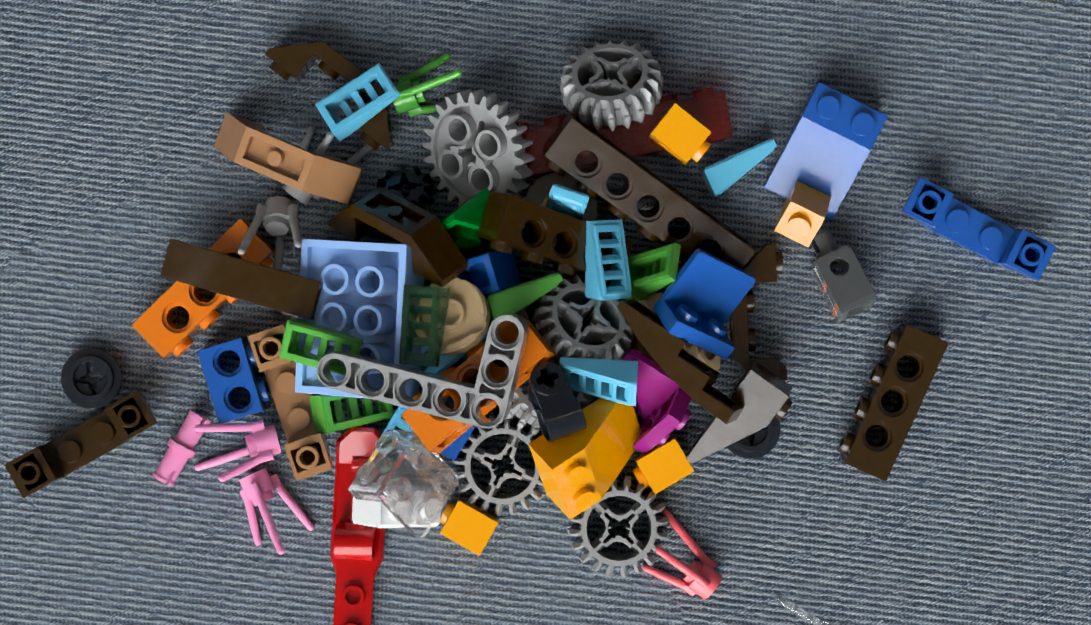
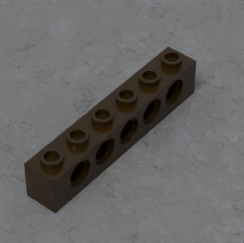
[542,111,756,269]

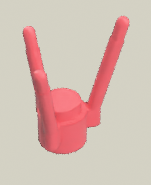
[642,509,722,600]

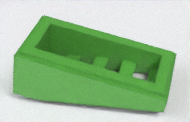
[626,243,681,301]
[485,272,563,322]
[279,317,364,376]
[309,394,394,433]

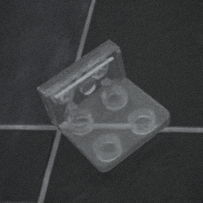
[348,429,459,537]

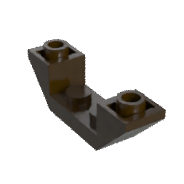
[265,42,393,151]
[329,186,468,287]
[729,244,787,382]
[5,390,158,498]

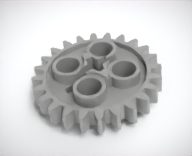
[423,89,534,206]

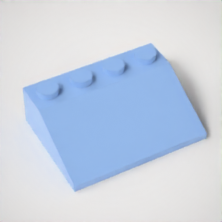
[295,239,424,399]

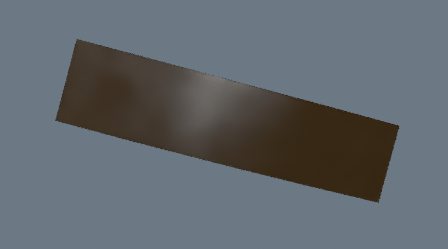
[160,239,323,320]
[618,298,744,425]

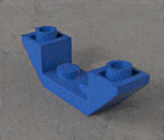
[902,177,1057,281]

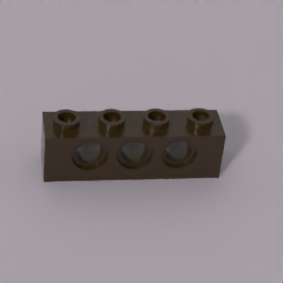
[477,191,634,282]
[837,324,949,482]

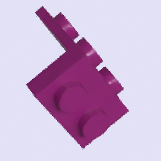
[620,350,691,455]

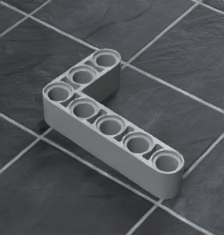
[316,313,529,428]

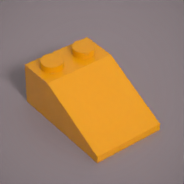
[528,398,640,520]

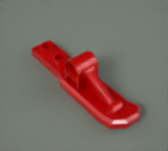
[330,426,390,625]

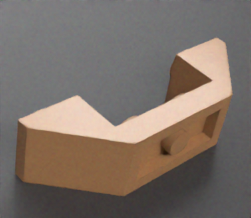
[214,112,363,204]
[247,324,333,481]

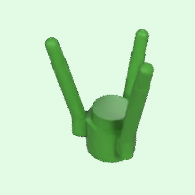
[393,53,462,118]

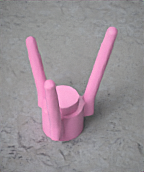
[194,420,281,482]
[239,468,314,555]

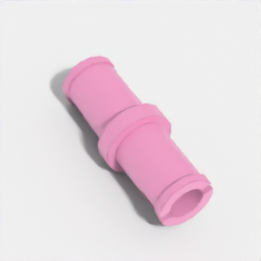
[152,409,211,487]

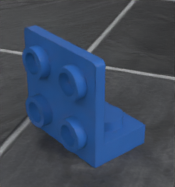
[653,249,756,359]

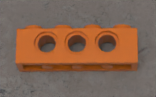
[131,218,275,358]
[401,315,557,453]

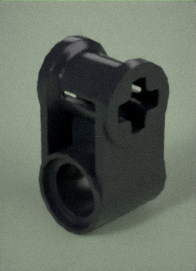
[527,362,586,443]

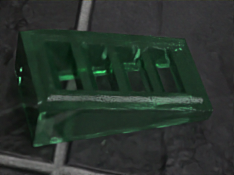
[399,285,450,367]

